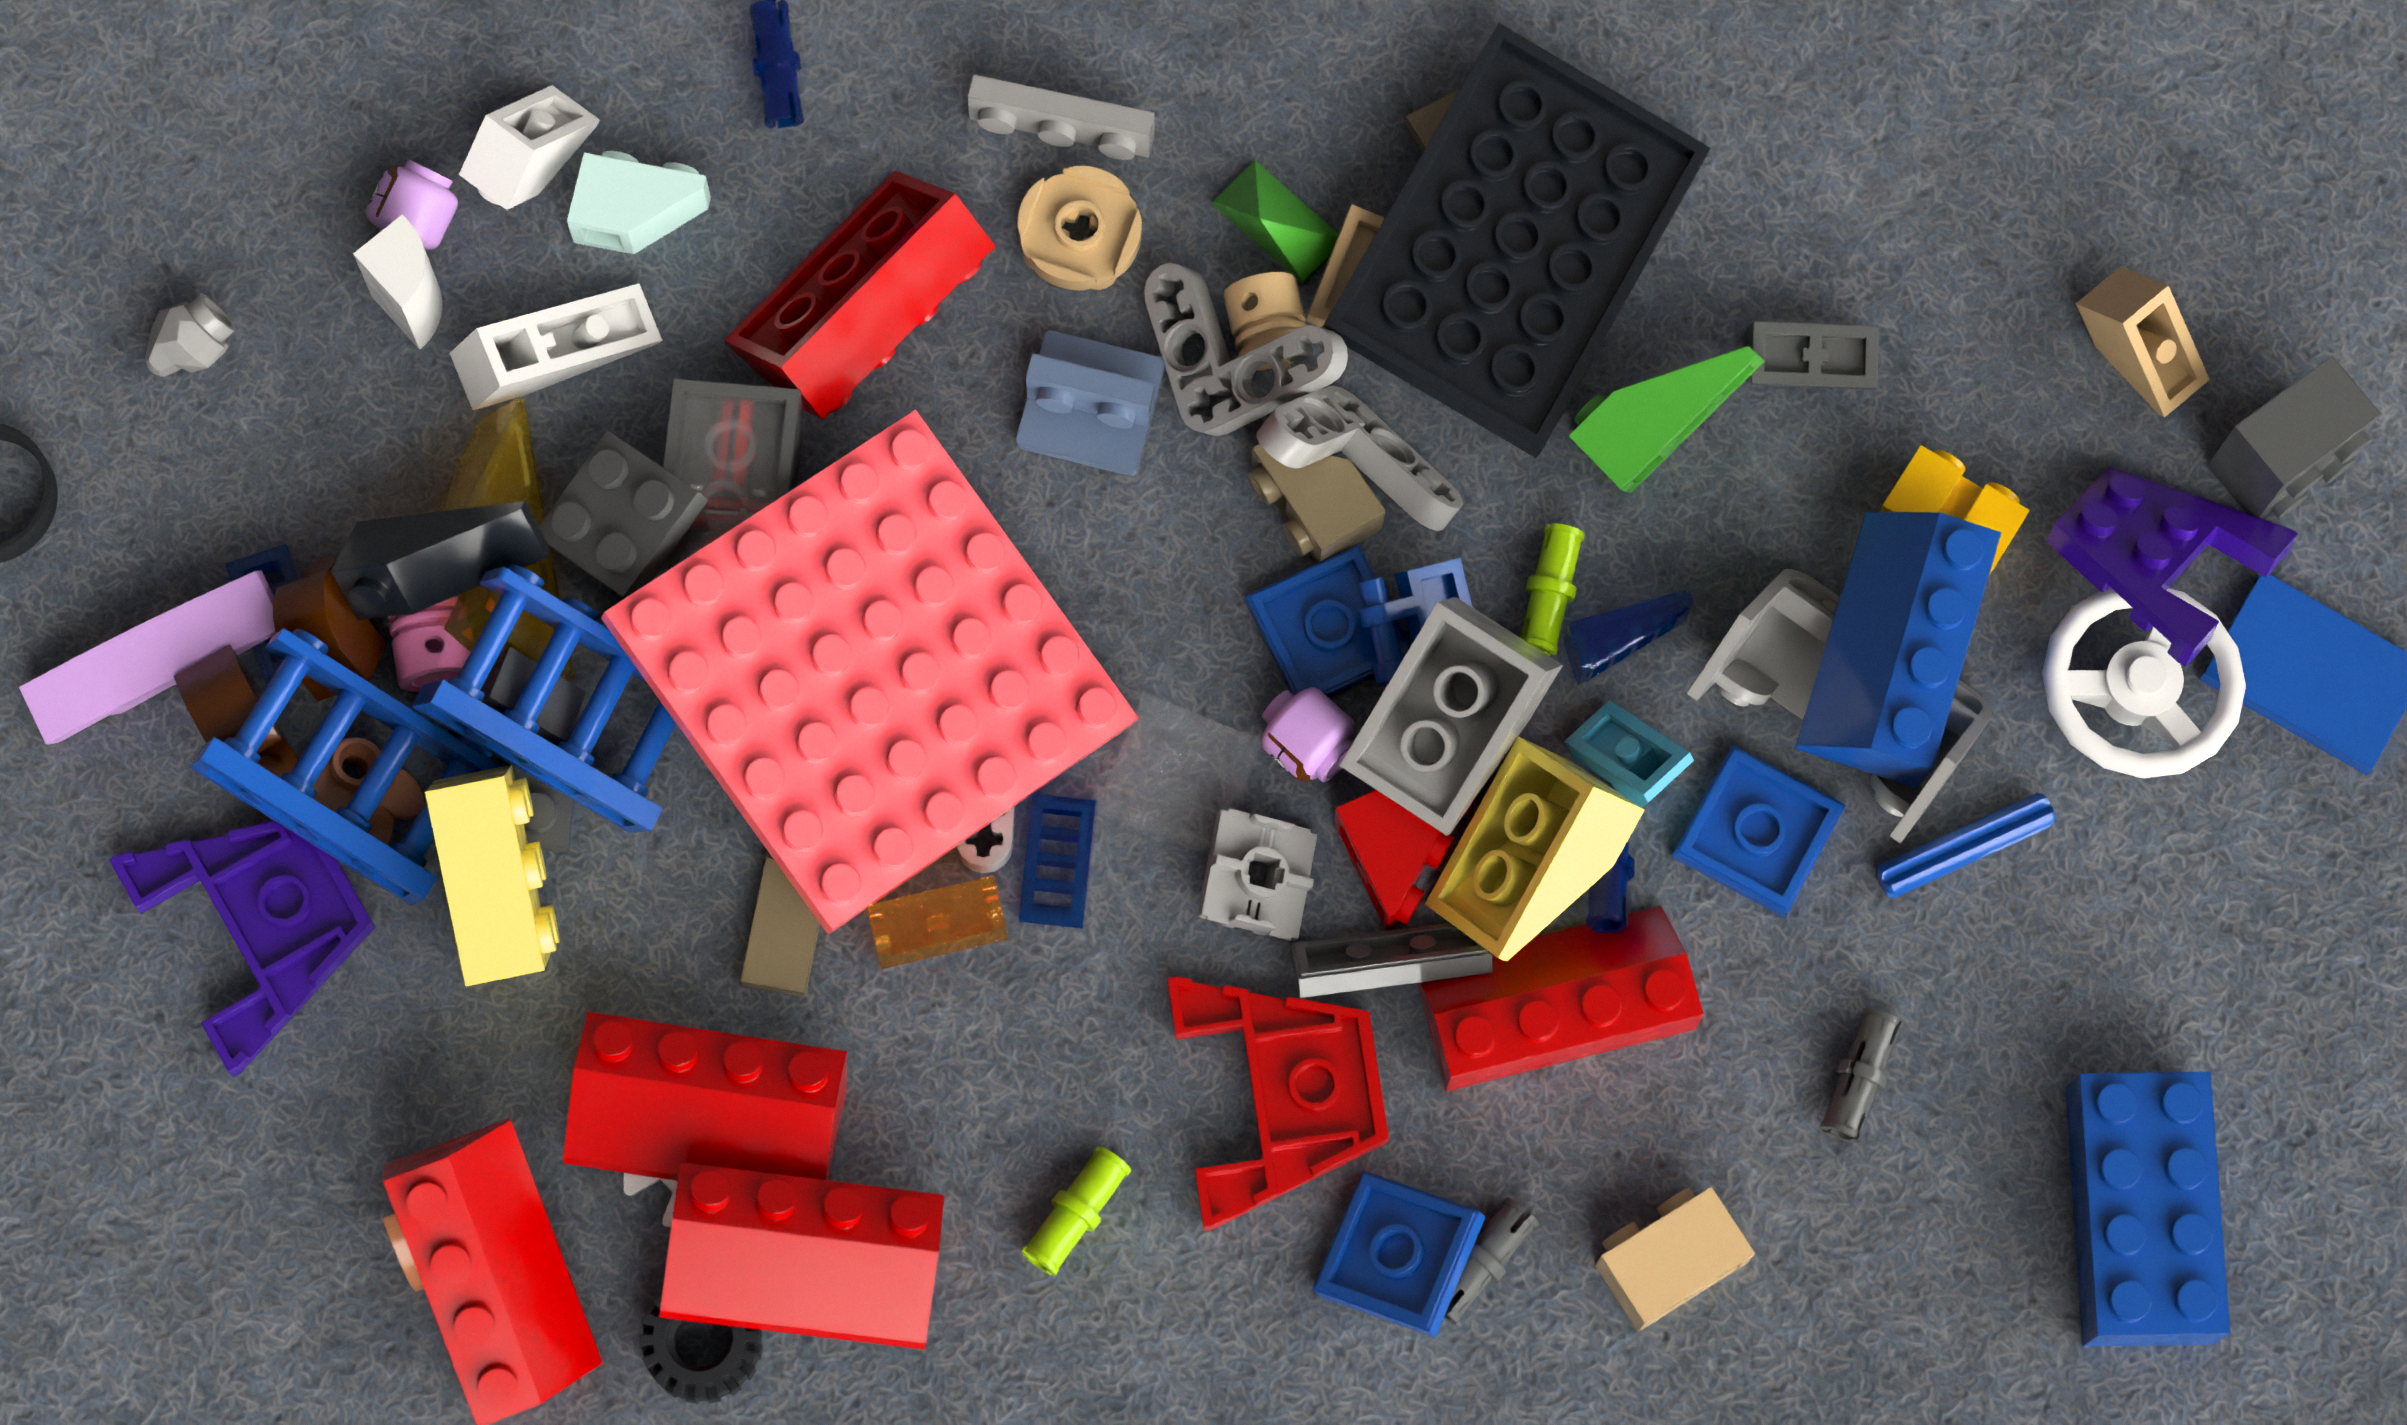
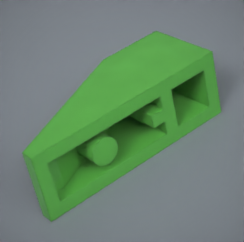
[1569,346,1765,493]

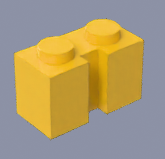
[1879,445,2030,578]

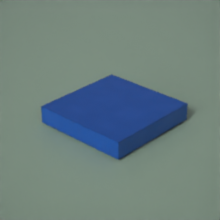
[1245,544,1411,698]
[1672,745,1846,918]
[1312,1170,1485,1338]

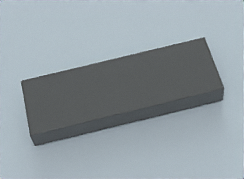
[1291,922,1493,998]

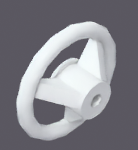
[2042,587,2246,778]

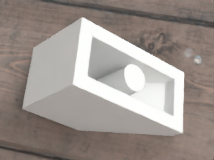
[459,85,600,210]

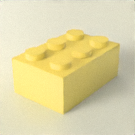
[425,765,560,986]

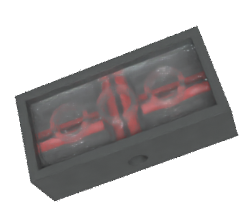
[652,378,805,580]

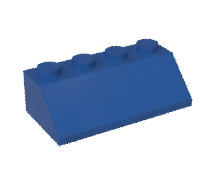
[1794,512,2002,788]

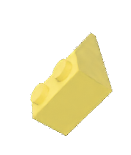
[1425,736,1644,962]

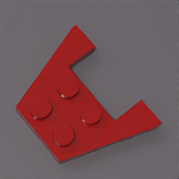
[1167,977,1389,1231]

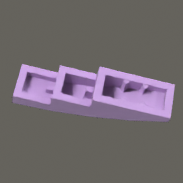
[19,570,276,745]

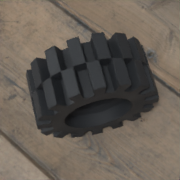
[639,1293,763,1404]

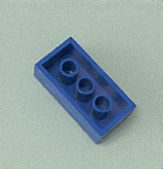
[2065,1072,2230,1347]

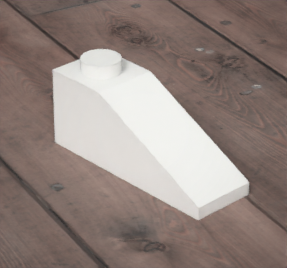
[450,284,662,410]

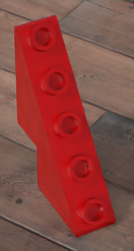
[1333,790,1479,930]

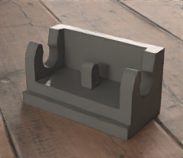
[1745,321,1879,390]

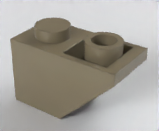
[1248,443,1385,563]

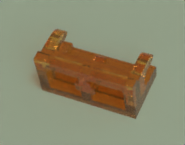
[867,875,1009,969]

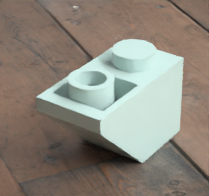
[567,151,711,254]

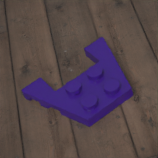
[2047,467,2298,667]
[109,821,375,1077]

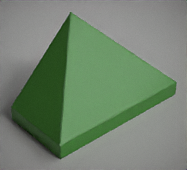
[1213,160,1338,285]

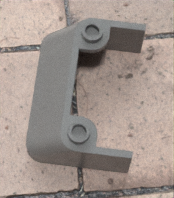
[1687,569,1993,843]

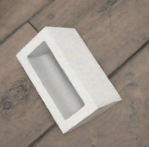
[353,214,442,350]

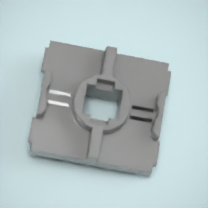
[1197,808,1318,941]

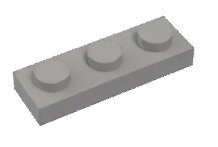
[968,74,1155,160]

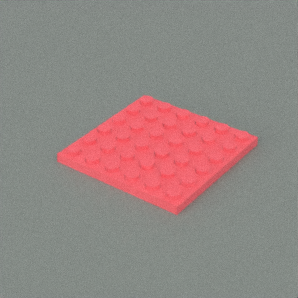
[601,410,1139,935]

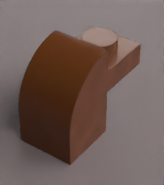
[273,554,386,702]
[174,644,299,778]

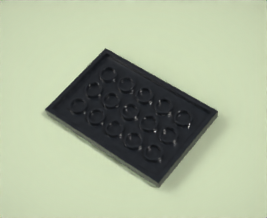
[1321,23,1711,458]

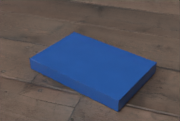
[2199,574,2407,775]

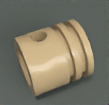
[1223,272,1307,370]

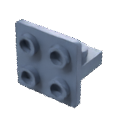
[1016,330,1165,476]

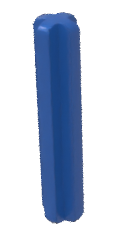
[1876,793,2056,898]

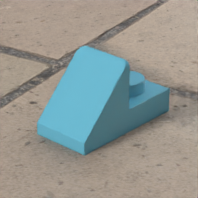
[1564,700,1694,808]

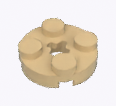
[1018,166,1142,291]

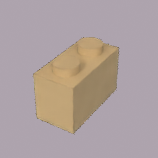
[1595,1187,1755,1332]

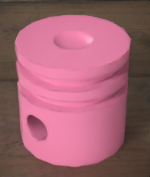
[388,596,471,692]

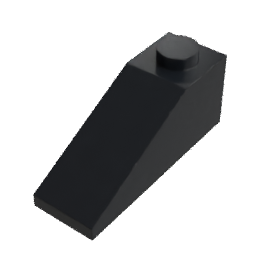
[331,501,550,620]

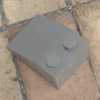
[1339,597,1563,835]

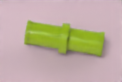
[1520,523,1585,656]
[1021,1146,1131,1276]

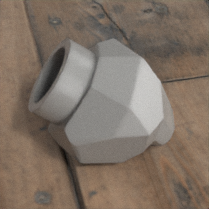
[145,293,236,377]

